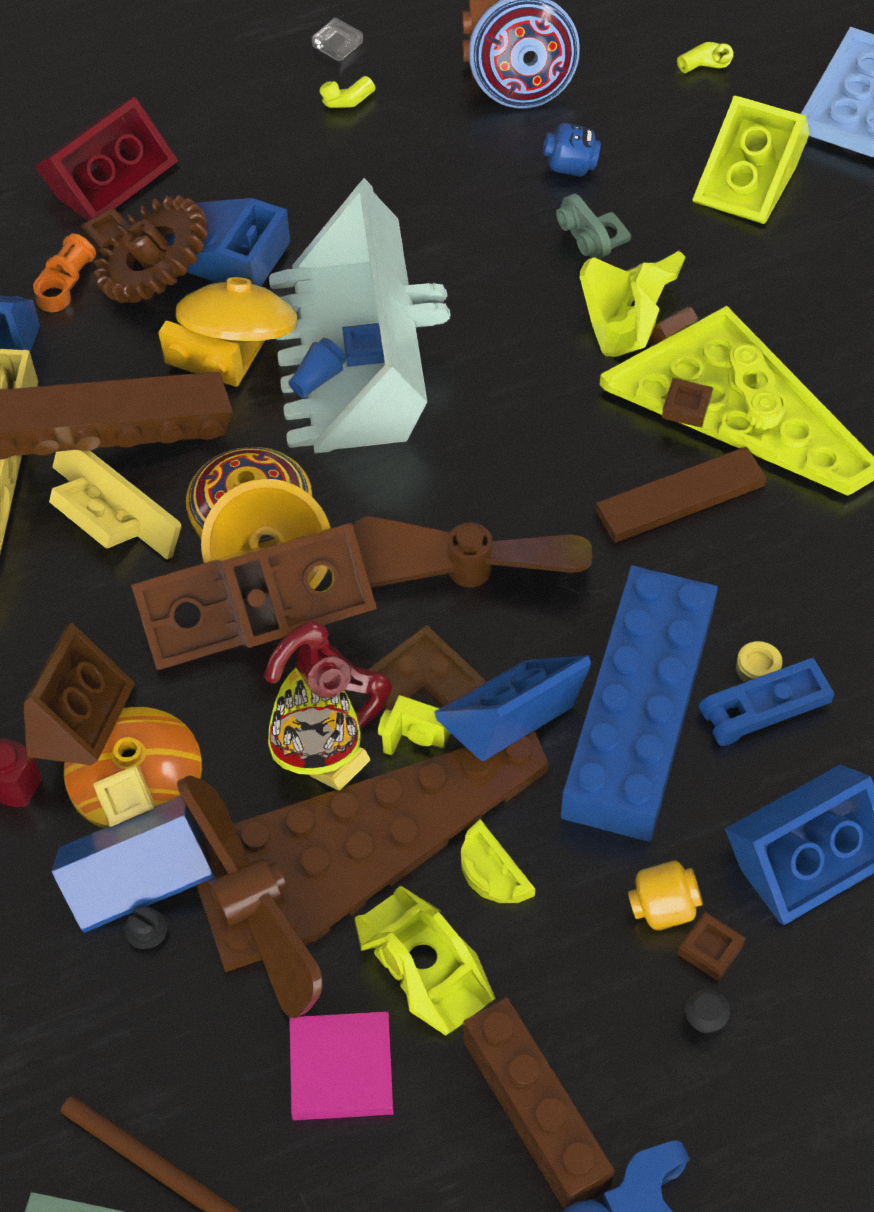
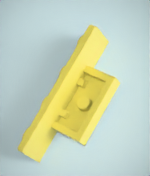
[49,450,181,560]

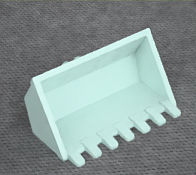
[269,178,451,453]

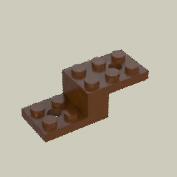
[131,522,377,670]

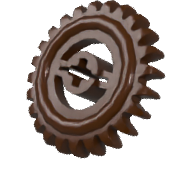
[94,195,208,303]

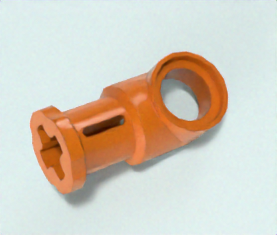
[33,233,96,312]

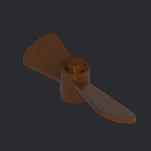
[353,516,593,588]
[177,775,322,1018]

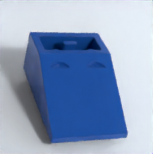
[164,198,290,286]

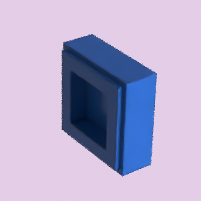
[342,323,385,367]

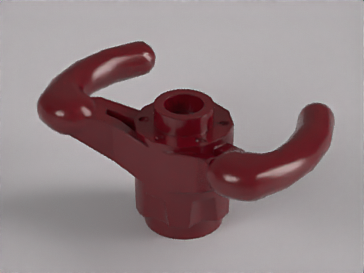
[264,620,392,729]

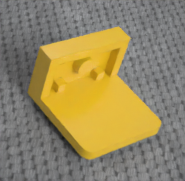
[159,321,265,387]

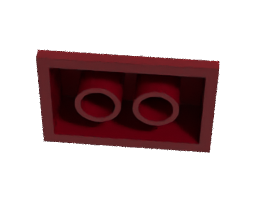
[34,97,178,221]

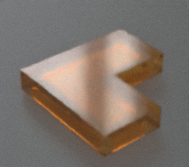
[368,625,486,710]

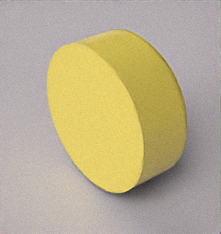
[736,641,782,683]

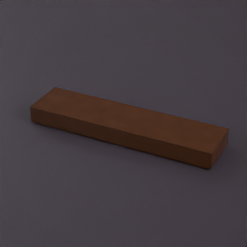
[596,447,767,543]

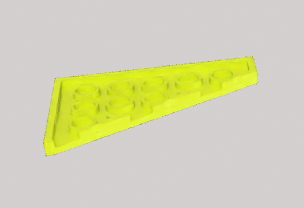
[600,306,874,496]

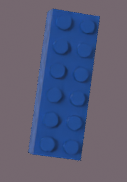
[561,565,718,842]

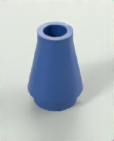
[288,338,347,398]

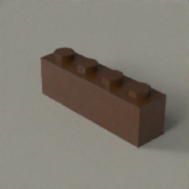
[464,997,615,1209]

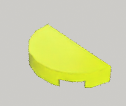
[461,819,535,903]

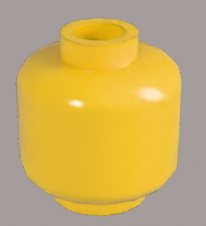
[628,861,703,930]

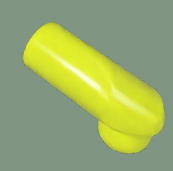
[677,42,734,73]
[319,76,375,108]

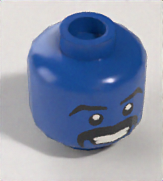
[542,123,601,177]

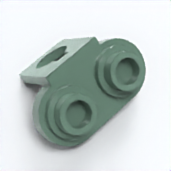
[556,194,631,259]

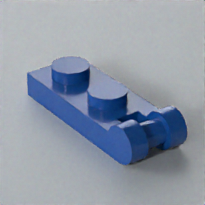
[699,658,834,746]

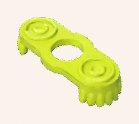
[726,343,782,430]

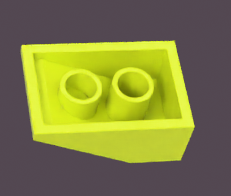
[693,95,810,224]

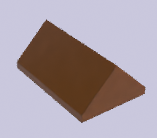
[24,622,135,765]

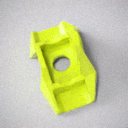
[580,251,685,357]
[355,886,496,1035]

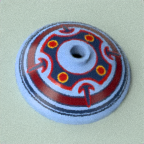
[469,0,580,108]

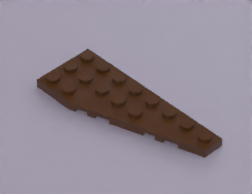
[196,731,549,972]

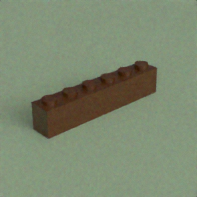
[0,372,232,460]

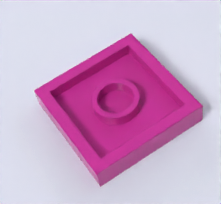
[290,1011,394,1121]

